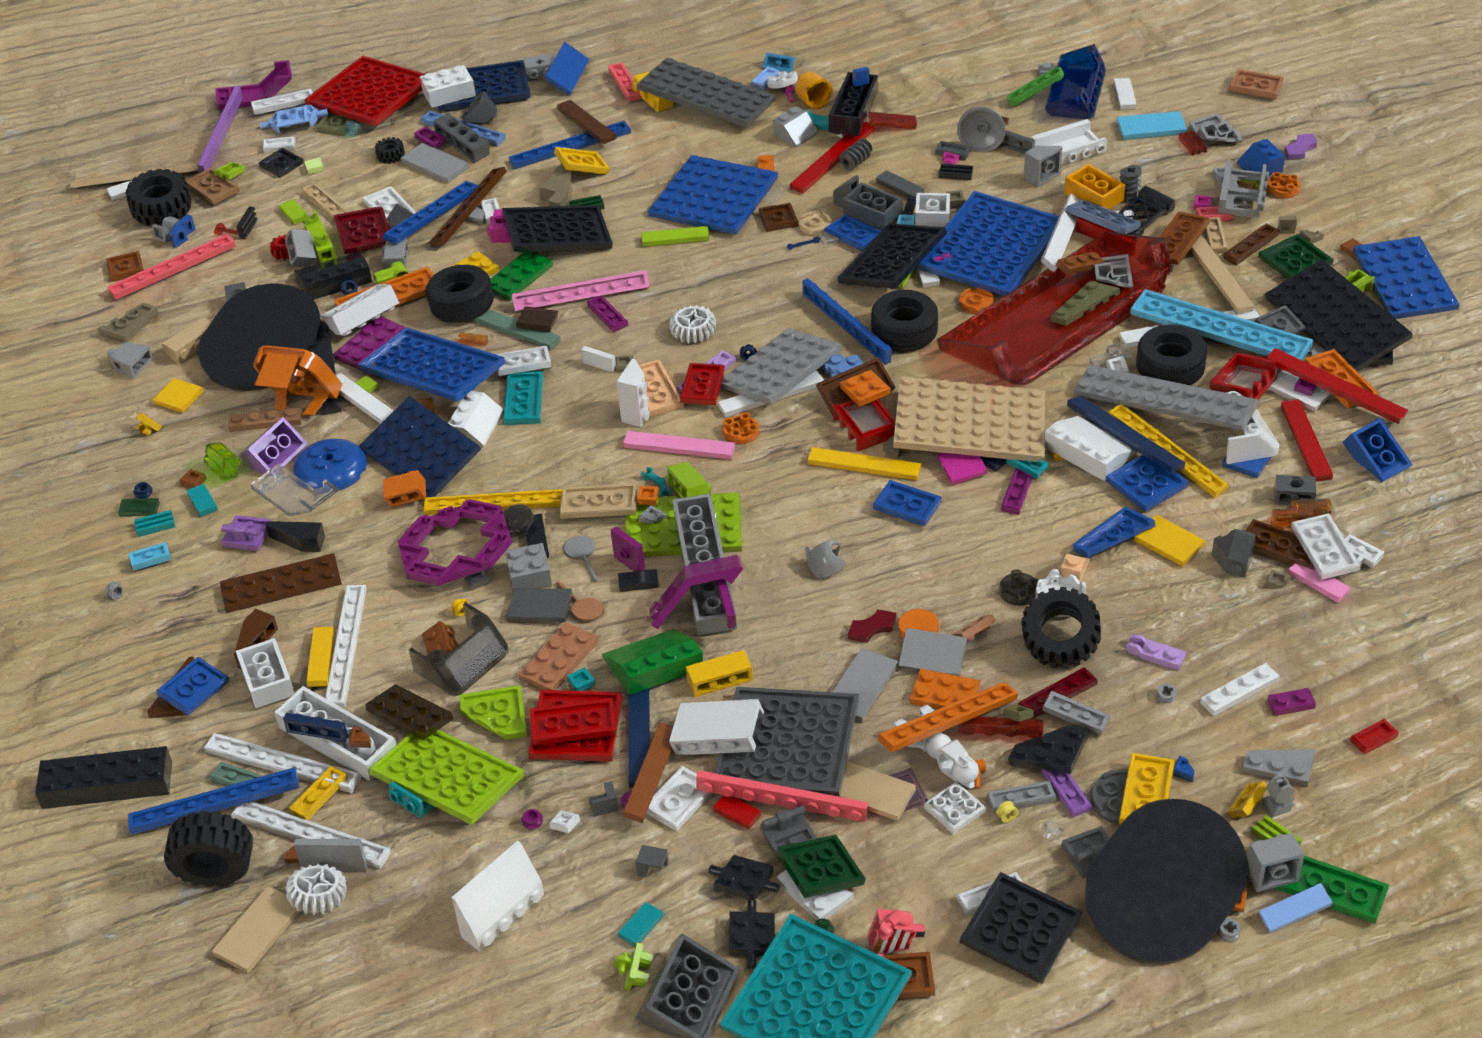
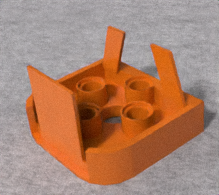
[253,346,342,416]

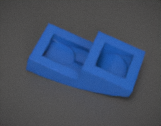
[170,214,196,248]

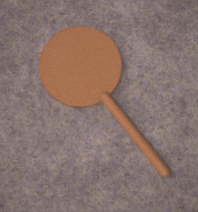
[556,581,603,621]

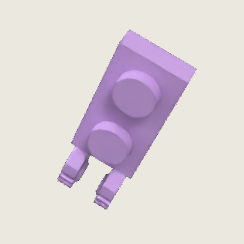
[1125,634,1186,671]

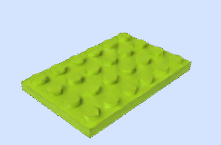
[626,492,742,557]
[370,730,524,825]

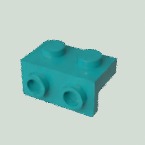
[389,782,435,818]

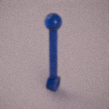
[787,237,820,250]

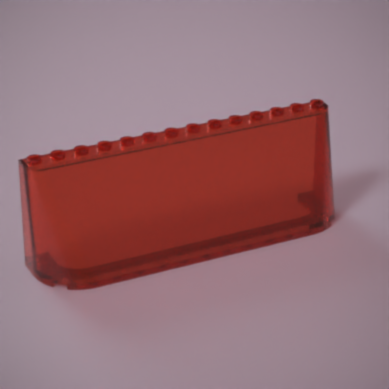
[936,232,1171,385]

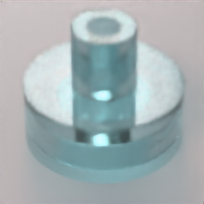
[344,121,361,137]

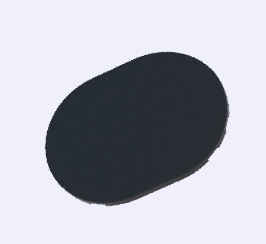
[198,283,321,391]
[1085,799,1248,965]

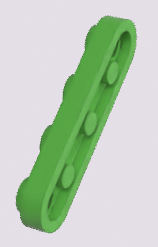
[1007,67,1064,106]

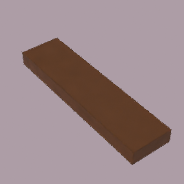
[1223,223,1280,266]

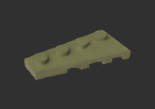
[1051,281,1120,326]

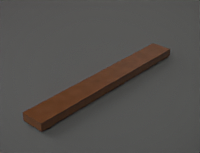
[430,167,507,248]

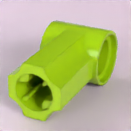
[373,261,409,285]

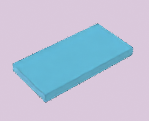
[1117,111,1187,140]

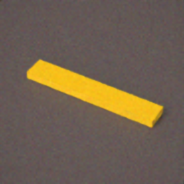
[808,447,921,481]

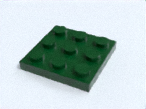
[1258,234,1334,279]
[776,835,866,898]

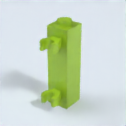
[302,209,336,263]

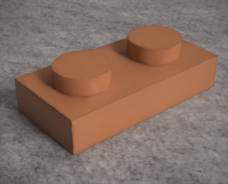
[952,614,996,642]

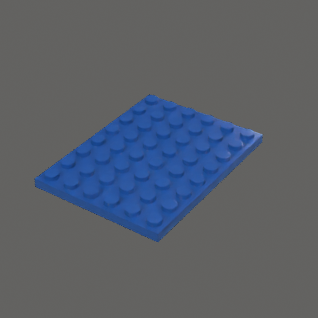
[916,191,1059,298]

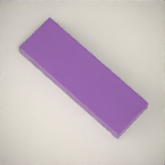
[1041,770,1092,818]

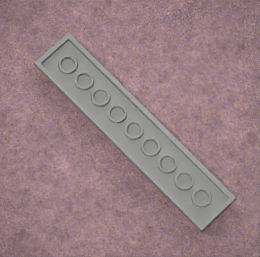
[1073,365,1258,431]

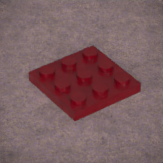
[334,206,390,254]

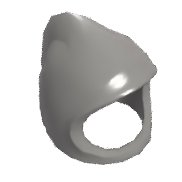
[805,540,846,579]

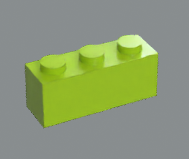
[666,462,711,498]

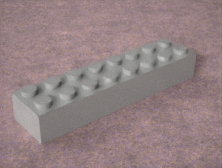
[673,494,737,635]

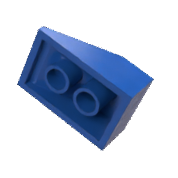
[1342,418,1413,482]

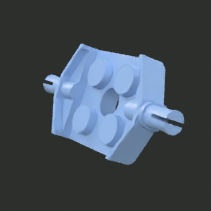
[260,104,328,134]

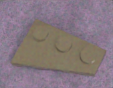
[98,303,158,342]

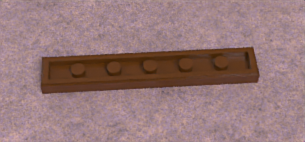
[557,100,617,144]

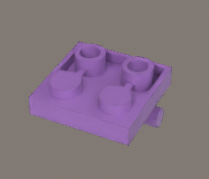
[221,515,271,551]

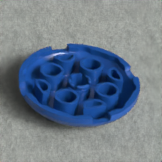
[293,438,367,493]

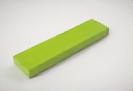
[642,226,709,247]

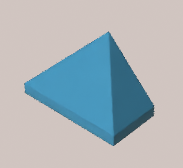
[763,53,795,72]

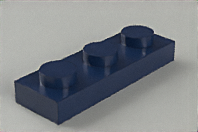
[283,712,348,742]

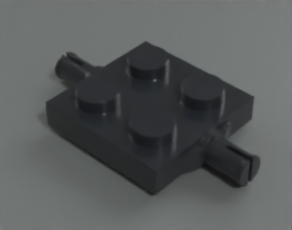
[708,855,780,901]
[729,900,775,969]

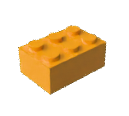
[1065,164,1125,210]

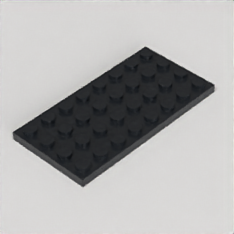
[1265,259,1413,372]

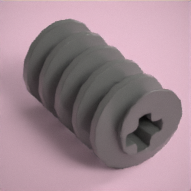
[839,138,872,171]
[1120,165,1142,202]

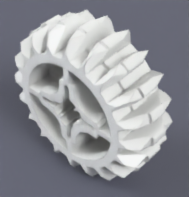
[669,305,716,344]
[286,863,347,915]

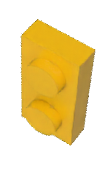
[1227,781,1267,818]

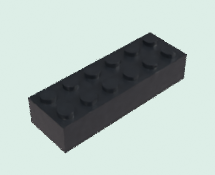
[828,72,878,136]
[35,746,172,809]

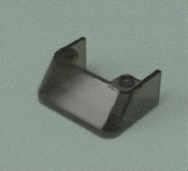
[409,602,509,696]

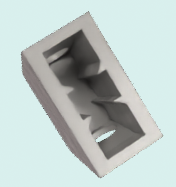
[107,342,153,379]

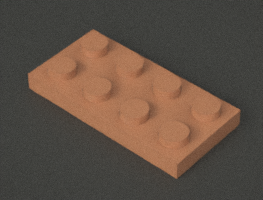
[519,622,599,690]

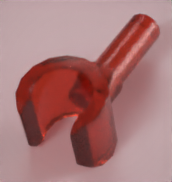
[214,223,238,236]

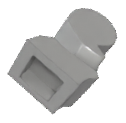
[152,216,180,243]
[1261,774,1295,818]

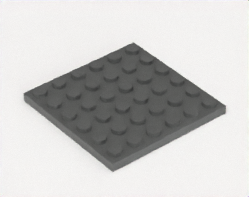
[715,687,859,797]

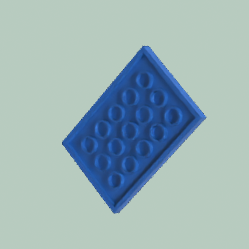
[1353,236,1460,319]

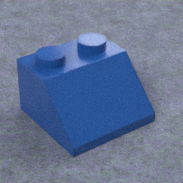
[1237,139,1285,176]

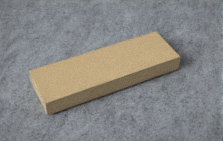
[1204,217,1228,254]

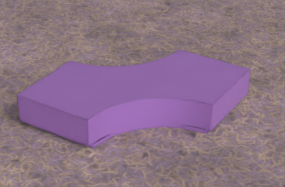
[1285,134,1317,160]

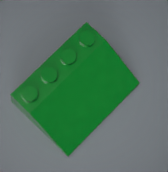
[602,629,703,695]

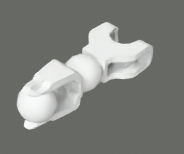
[893,705,979,788]

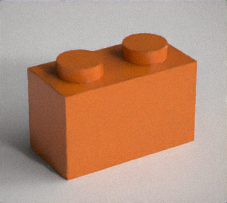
[383,470,426,507]

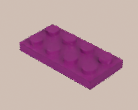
[333,316,405,371]

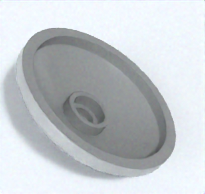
[957,106,1005,152]

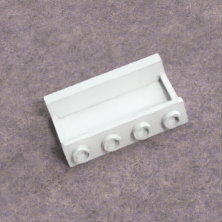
[1031,119,1107,166]
[669,699,764,755]

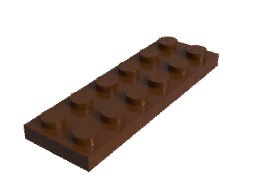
[219,553,342,613]

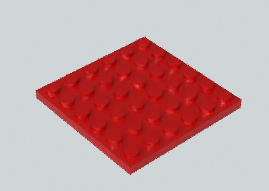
[304,56,426,126]

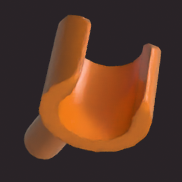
[975,759,986,789]

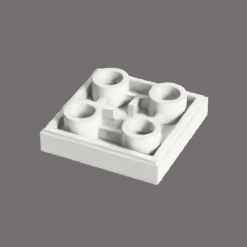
[924,781,986,835]

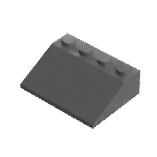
[636,933,740,1038]

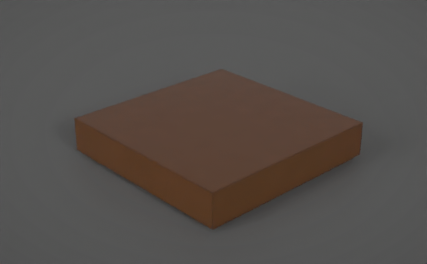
[759,203,798,232]

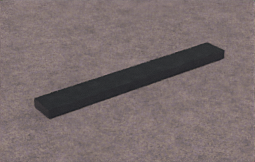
[313,320,342,415]

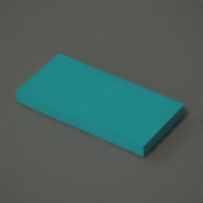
[503,371,543,425]

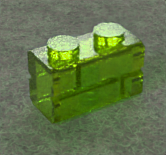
[204,442,240,480]

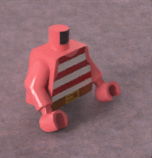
[867,909,925,957]

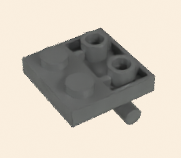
[760,805,817,861]
[1062,826,1110,879]

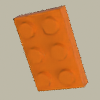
[910,668,981,709]

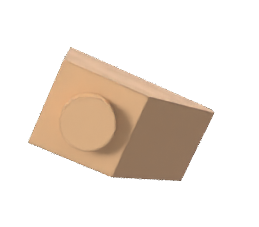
[1061,554,1090,582]

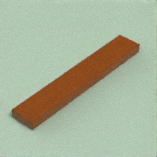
[622,722,673,823]

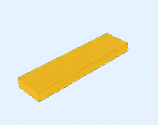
[306,627,334,687]

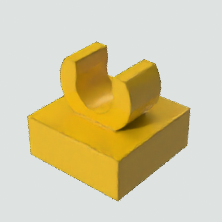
[136,412,162,436]

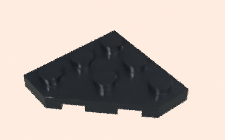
[1008,725,1089,774]

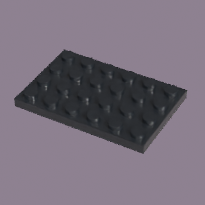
[502,205,613,252]
[837,223,947,289]

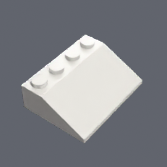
[1044,416,1137,481]
[452,841,544,952]

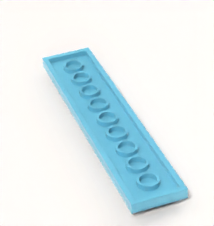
[1130,289,1313,360]

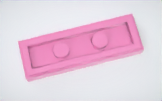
[1288,559,1351,603]

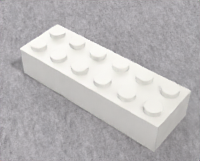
[274,686,396,782]

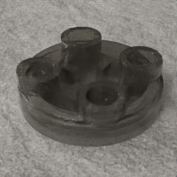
[503,504,535,538]
[999,569,1039,606]

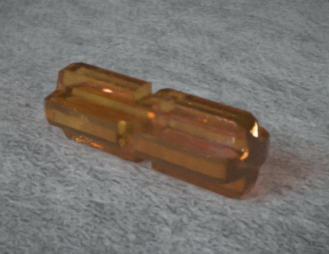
[458,332,488,345]

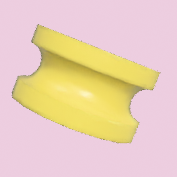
[996,801,1019,823]

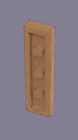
[228,408,302,432]

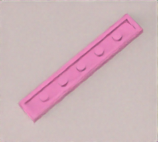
[623,431,735,460]

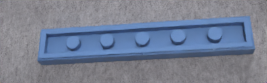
[420,111,506,147]

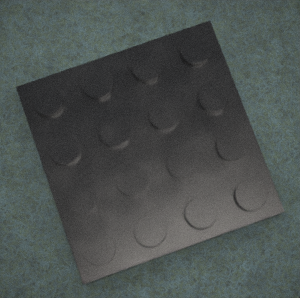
[959,872,1082,985]

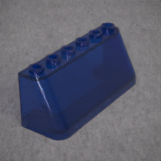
[1045,44,1106,119]

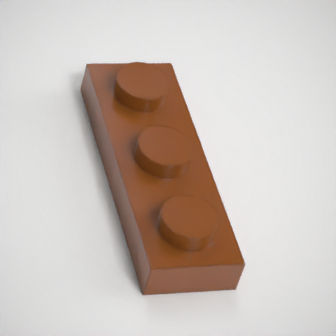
[1056,252,1105,275]

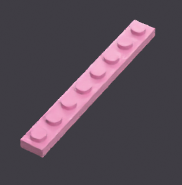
[512,270,650,312]

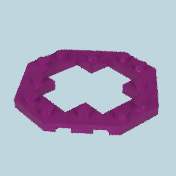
[398,499,513,586]

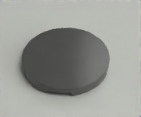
[1091,769,1128,825]

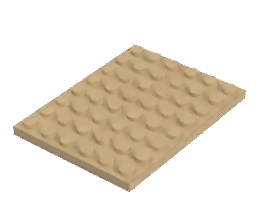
[893,376,1045,462]

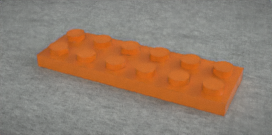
[334,266,434,307]

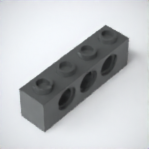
[434,113,490,163]

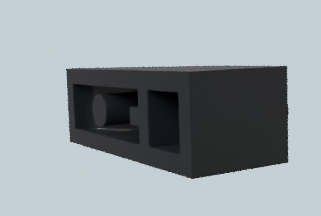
[265,521,325,552]

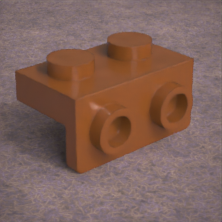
[422,621,461,665]

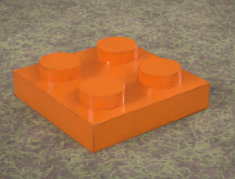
[840,370,891,407]

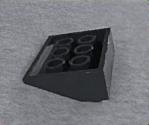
[294,252,372,300]

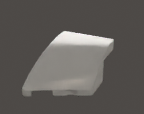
[1189,112,1243,142]
[1094,254,1133,289]

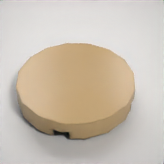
[799,211,832,236]

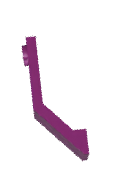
[215,60,292,110]
[649,555,744,630]

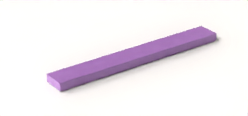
[198,86,243,173]

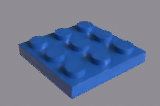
[1106,455,1188,512]

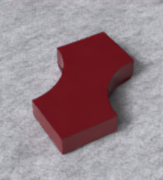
[848,609,897,643]

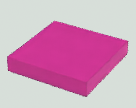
[938,453,987,485]

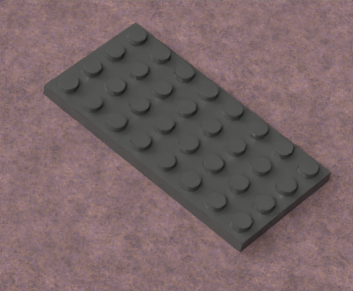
[637,58,776,128]

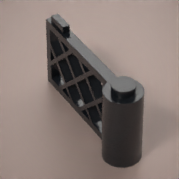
[1118,186,1175,239]

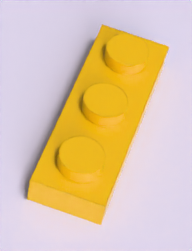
[289,765,348,820]

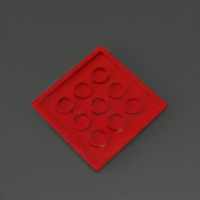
[528,690,622,762]

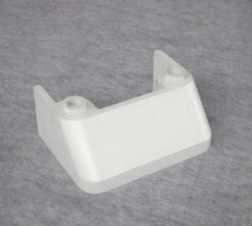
[1202,391,1279,464]

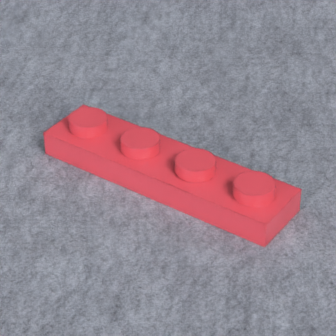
[608,62,642,102]

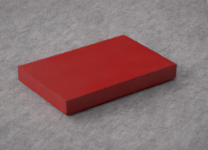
[680,363,725,405]

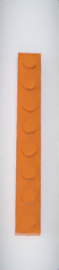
[878,682,1018,752]

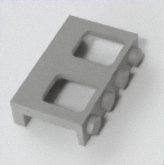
[1218,160,1269,218]

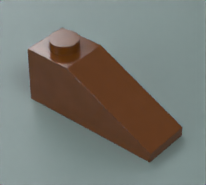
[234,608,278,669]

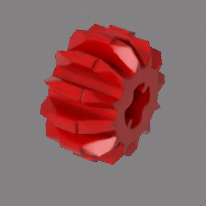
[270,234,290,261]

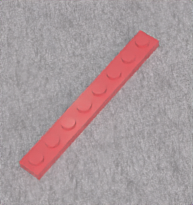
[107,234,236,300]
[696,770,868,822]

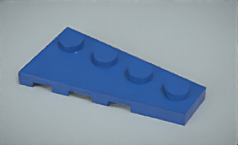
[1072,507,1155,558]

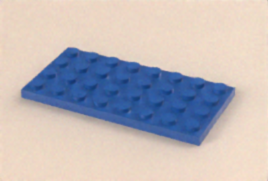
[358,327,506,402]

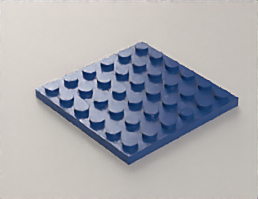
[648,155,778,235]

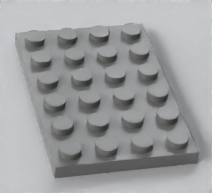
[721,328,842,405]

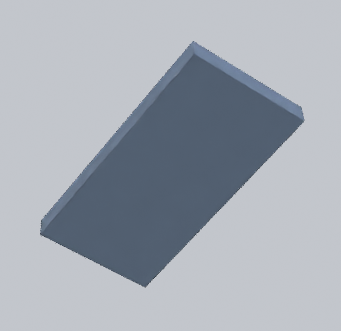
[1066,199,1141,235]

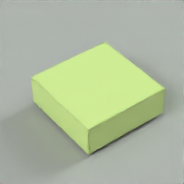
[304,158,324,174]

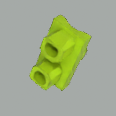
[613,942,653,991]

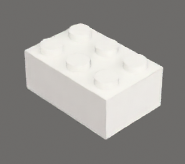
[420,65,476,108]
[236,638,295,709]

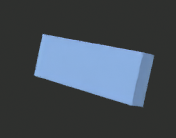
[1259,883,1332,933]

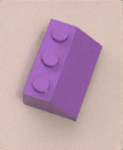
[240,417,308,478]

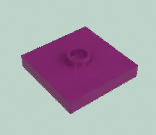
[611,526,645,571]

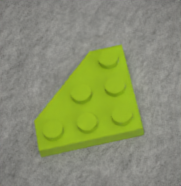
[459,685,527,740]

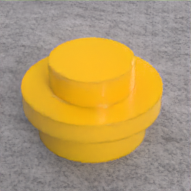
[450,599,469,617]

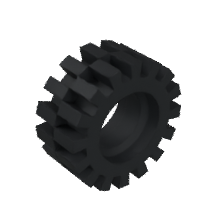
[375,137,405,164]

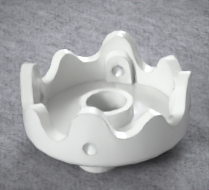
[1035,569,1086,617]

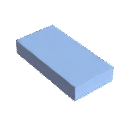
[751,67,780,90]

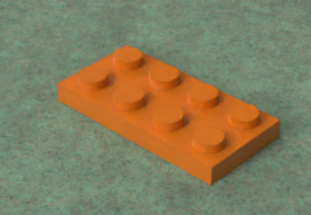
[1304,349,1379,409]

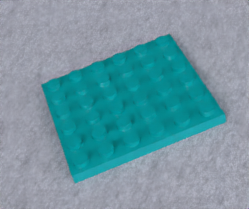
[720,913,912,1038]

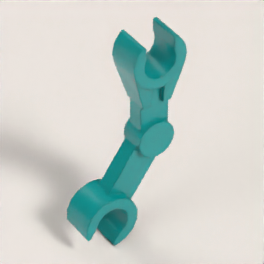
[641,467,672,497]

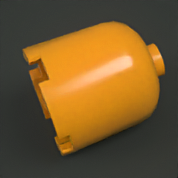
[795,72,833,109]

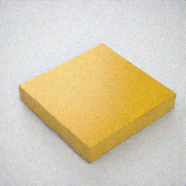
[152,378,204,413]

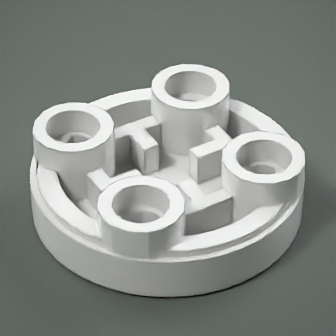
[766,71,798,89]

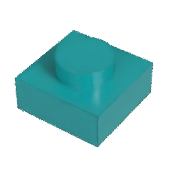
[567,667,595,691]

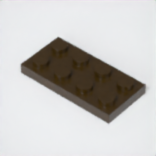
[365,684,453,740]

